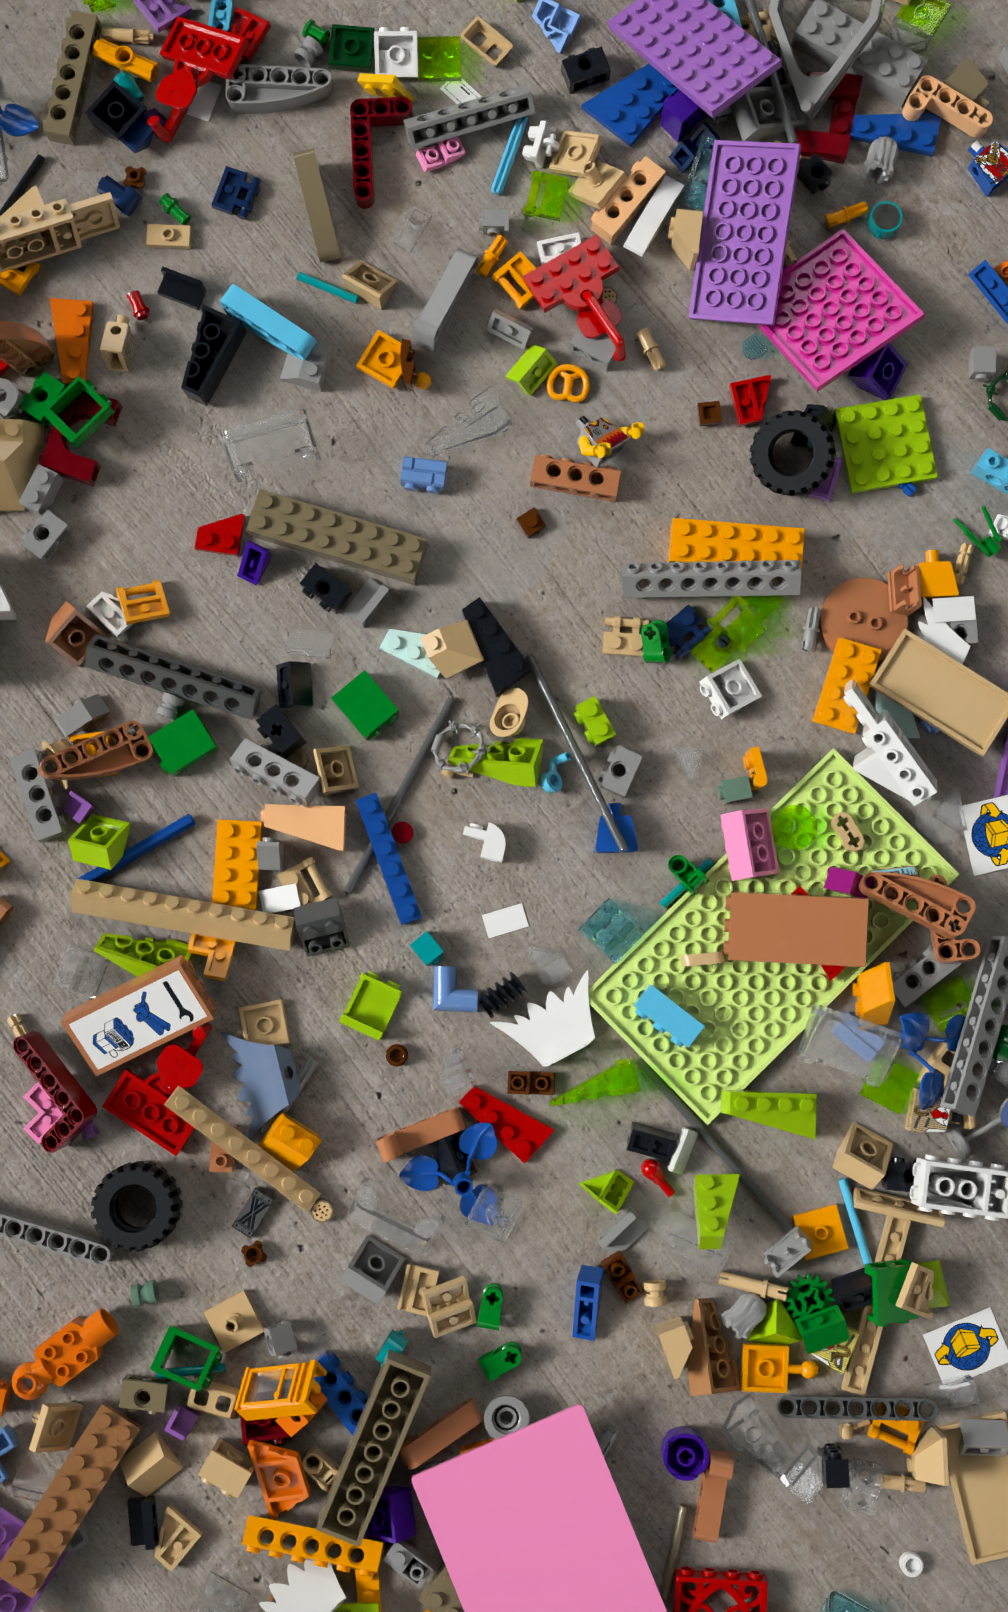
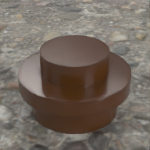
[386,1044,408,1067]

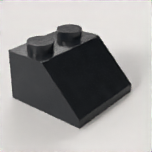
[86,81,147,141]

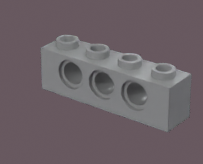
[230,738,322,808]
[9,749,68,842]
[892,935,974,1008]

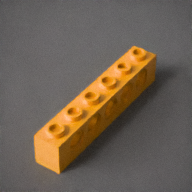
[242,1515,384,1577]

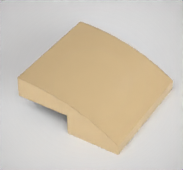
[422,1276,477,1338]

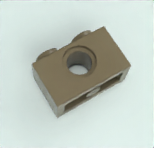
[119,1374,172,1415]

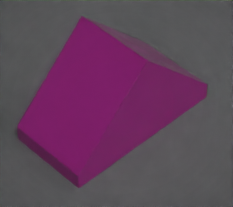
[824,867,872,898]

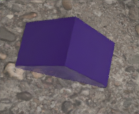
[237,540,272,586]

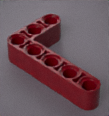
[350,97,413,209]
[13,1031,98,1153]

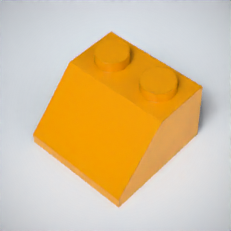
[852,962,895,1025]
[258,1110,322,1172]

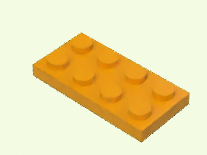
[812,637,881,734]
[212,819,263,910]

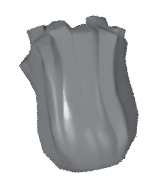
[860,136,899,184]
[721,1292,767,1340]

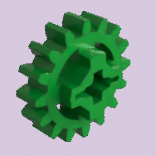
[785,1273,834,1318]

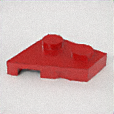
[729,374,771,427]
[195,514,245,557]

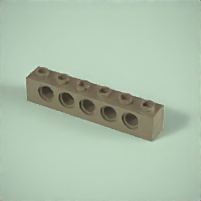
[43,10,102,145]

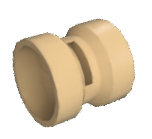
[643,1279,667,1307]

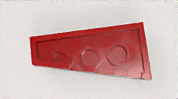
[459,1085,555,1164]

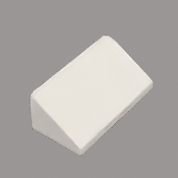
[667,1127,698,1174]

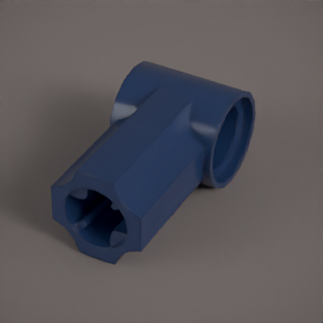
[96,175,143,217]

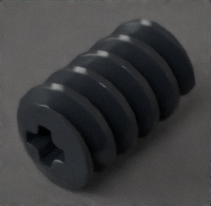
[479,972,528,1019]

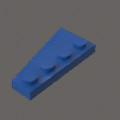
[850,113,941,157]

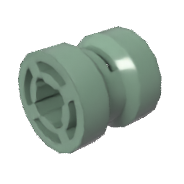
[131,1280,159,1308]

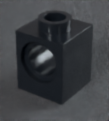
[797,153,833,195]

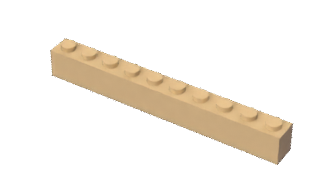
[70,879,295,951]

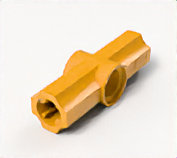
[92,38,159,82]

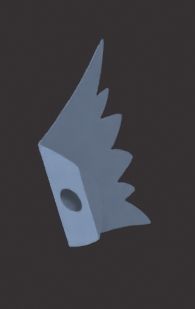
[221,1032,301,1140]

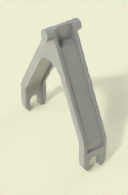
[769,0,885,120]

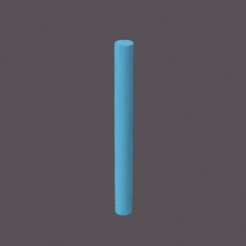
[838,1178,873,1267]

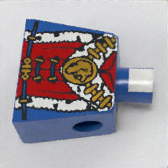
[968,140,1008,197]

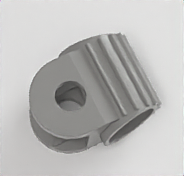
[0,378,24,419]

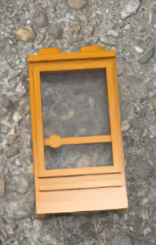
[234,1359,327,1421]

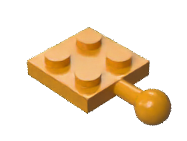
[356,330,432,390]
[740,1343,818,1393]

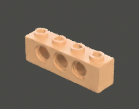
[591,156,666,245]

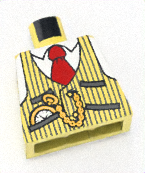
[811,1326,860,1374]

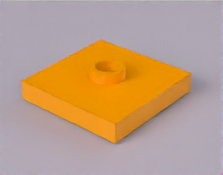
[792,1204,849,1261]

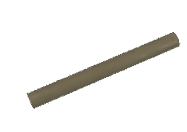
[660,1504,688,1600]

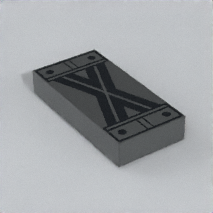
[231,1187,275,1239]

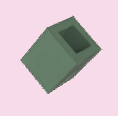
[717,776,753,804]

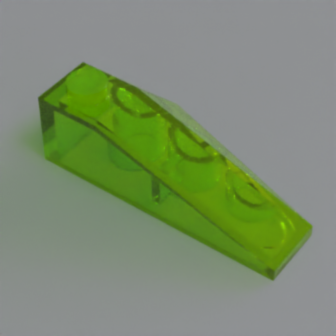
[549,1058,641,1106]

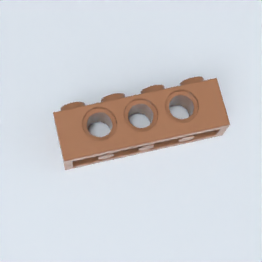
[530,454,621,502]

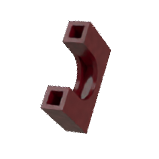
[39,385,123,487]

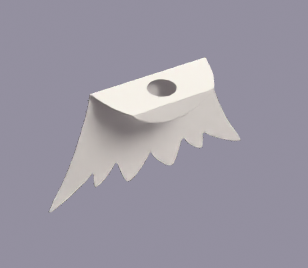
[879,597,971,697]
[490,970,595,1066]
[259,1541,346,1612]

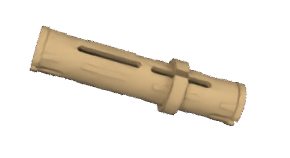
[719,1270,789,1302]

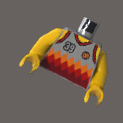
[575,416,644,468]

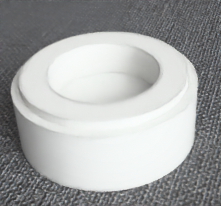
[899,1551,924,1577]

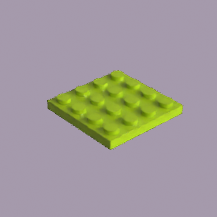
[834,394,938,494]

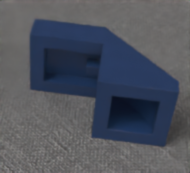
[120,108,167,153]
[669,122,720,173]

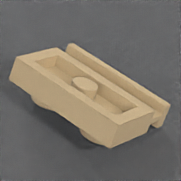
[397,1263,439,1316]

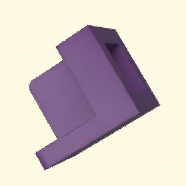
[63,791,97,824]
[164,1403,200,1441]

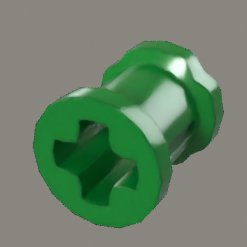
[302,19,330,48]

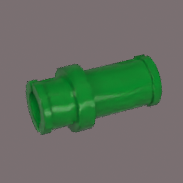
[159,193,192,225]

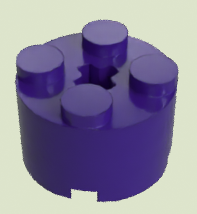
[661,1426,709,1481]

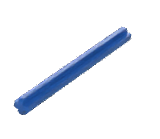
[77,814,196,882]

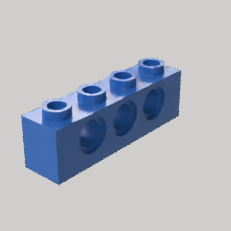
[314,1350,368,1436]

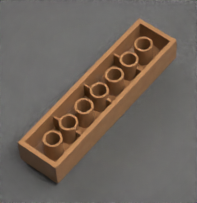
[0,1401,143,1599]

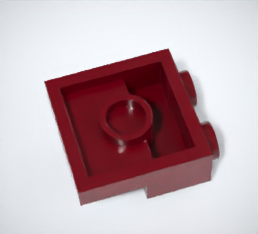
[240,1389,291,1447]

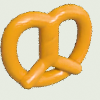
[547,364,590,403]

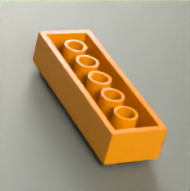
[668,518,805,572]

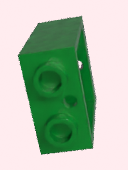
[41,376,114,449]
[150,1325,223,1392]

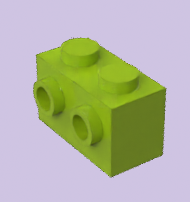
[574,696,616,748]

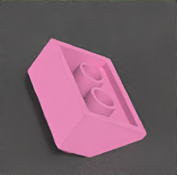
[721,808,780,881]

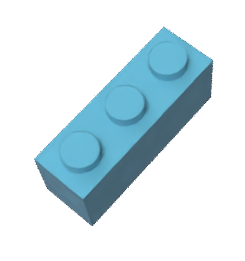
[633,984,705,1048]

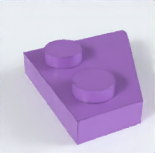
[133,0,192,33]

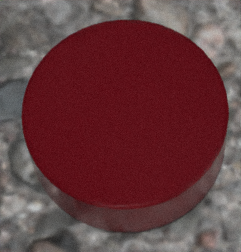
[391,821,414,844]

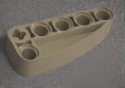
[293,148,341,263]

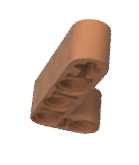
[927,875,980,964]
[376,1107,467,1162]
[398,1398,484,1470]
[693,1448,734,1543]

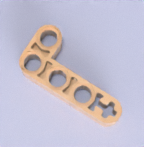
[902,75,993,138]

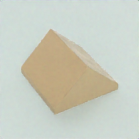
[342,260,398,310]
[313,745,359,796]
[120,1431,183,1497]

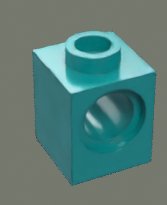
[410,931,444,966]

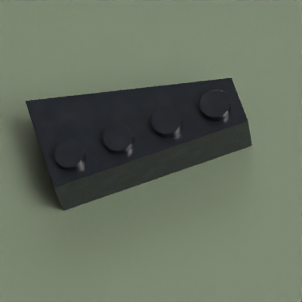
[181,304,247,406]
[462,597,531,697]

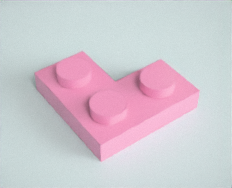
[23,1082,63,1144]

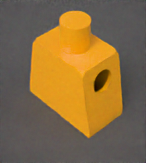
[917,550,959,601]

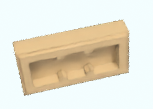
[146,224,191,249]

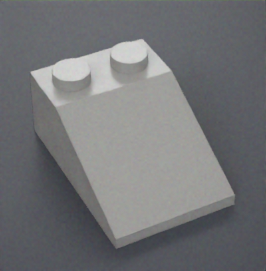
[731,84,807,141]

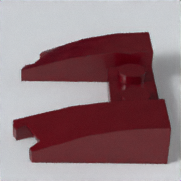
[786,71,863,164]

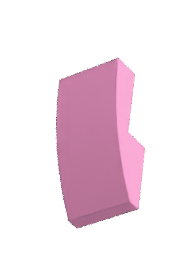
[416,136,466,173]

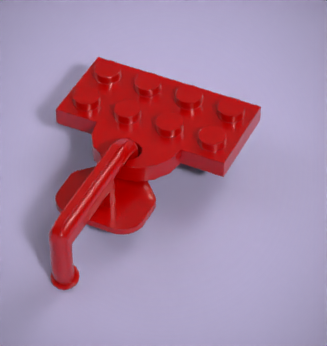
[147,16,249,143]
[522,234,626,362]
[102,1022,212,1156]

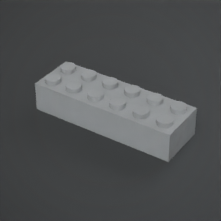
[791,0,928,108]

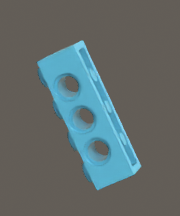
[971,448,1008,495]

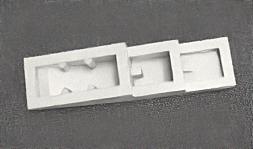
[623,175,685,257]

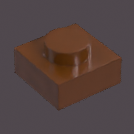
[697,401,722,427]
[516,507,546,538]

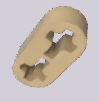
[831,812,864,852]
[681,952,724,967]

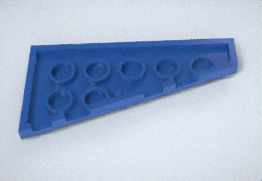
[581,64,679,147]

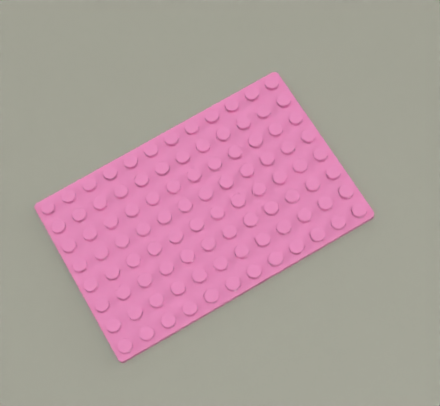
[411,1404,667,1612]

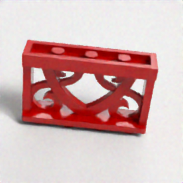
[673,1566,768,1612]

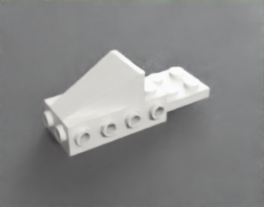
[843,678,937,806]
[910,1154,1008,1221]

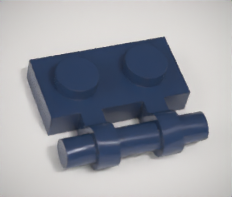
[211,166,261,220]
[660,604,713,660]

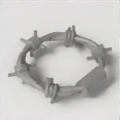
[431,720,491,775]

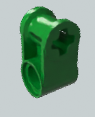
[641,620,671,663]
[668,855,710,897]
[476,1283,503,1331]
[477,1341,522,1381]

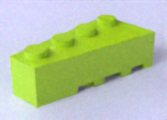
[721,1090,817,1140]

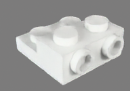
[374,27,418,78]
[700,659,762,720]

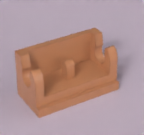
[887,564,922,616]

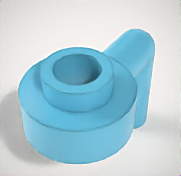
[541,752,572,794]

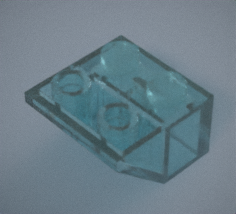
[578,898,645,964]

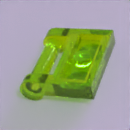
[522,171,569,222]
[920,976,972,1033]

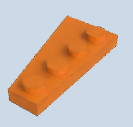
[50,298,94,386]

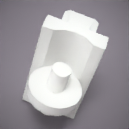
[522,121,560,168]

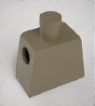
[941,57,991,114]

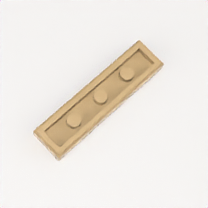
[853,1187,945,1227]

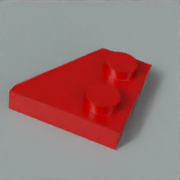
[231,6,271,62]

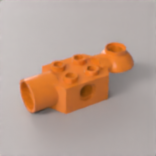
[12,1308,119,1400]

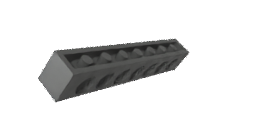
[85,635,262,720]

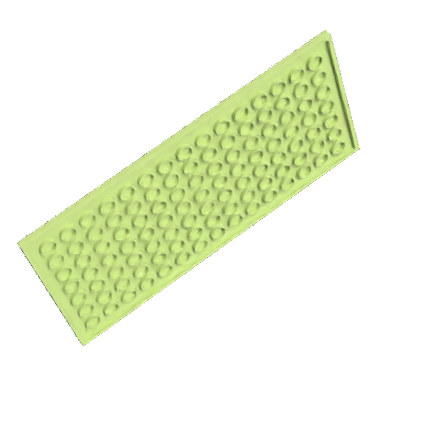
[588,748,959,1125]

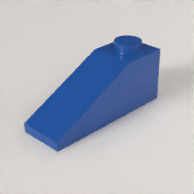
[572,1265,604,1341]

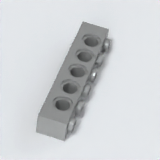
[403,84,535,149]

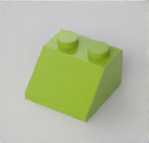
[68,814,130,870]

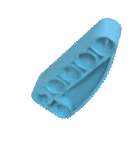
[219,284,317,360]

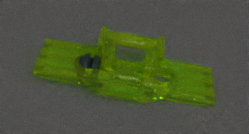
[691,595,784,673]

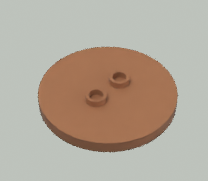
[819,578,908,662]

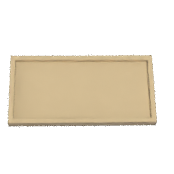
[868,629,1008,757]
[937,1410,1008,1565]

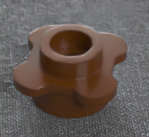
[124,166,146,189]
[241,1240,267,1267]

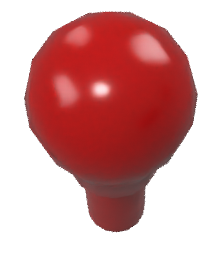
[641,1158,675,1197]

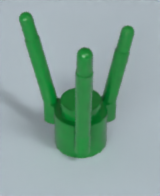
[953,506,1002,558]

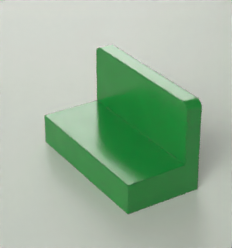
[795,1305,850,1354]

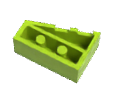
[693,1174,740,1250]

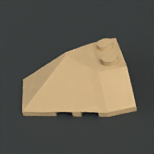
[0,419,45,511]

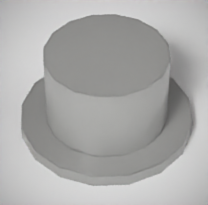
[484,1395,529,1439]

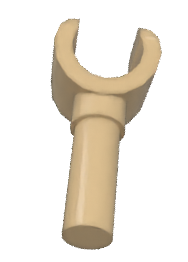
[441,764,474,779]
[839,1420,870,1439]

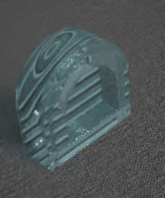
[742,332,769,360]

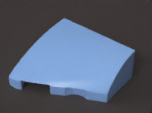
[532,0,582,54]

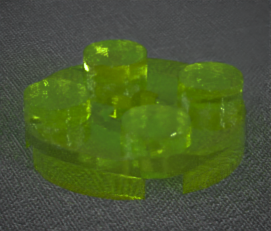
[771,805,817,850]

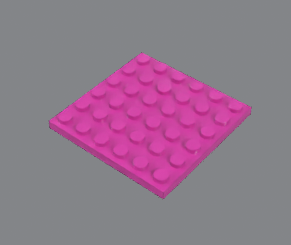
[757,229,924,392]

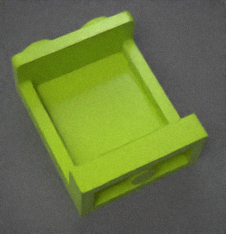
[339,970,403,1041]

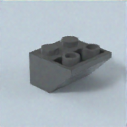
[294,897,350,957]

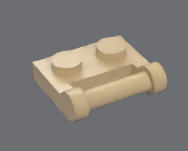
[277,856,333,906]

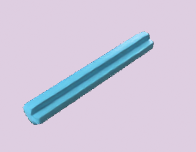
[491,116,528,195]

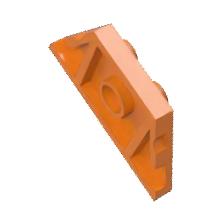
[247,1440,311,1520]

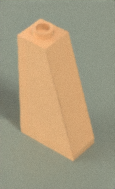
[261,804,347,852]

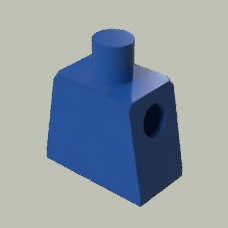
[595,803,638,853]

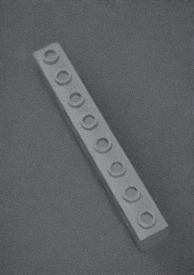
[622,560,801,598]
[940,935,1008,1117]

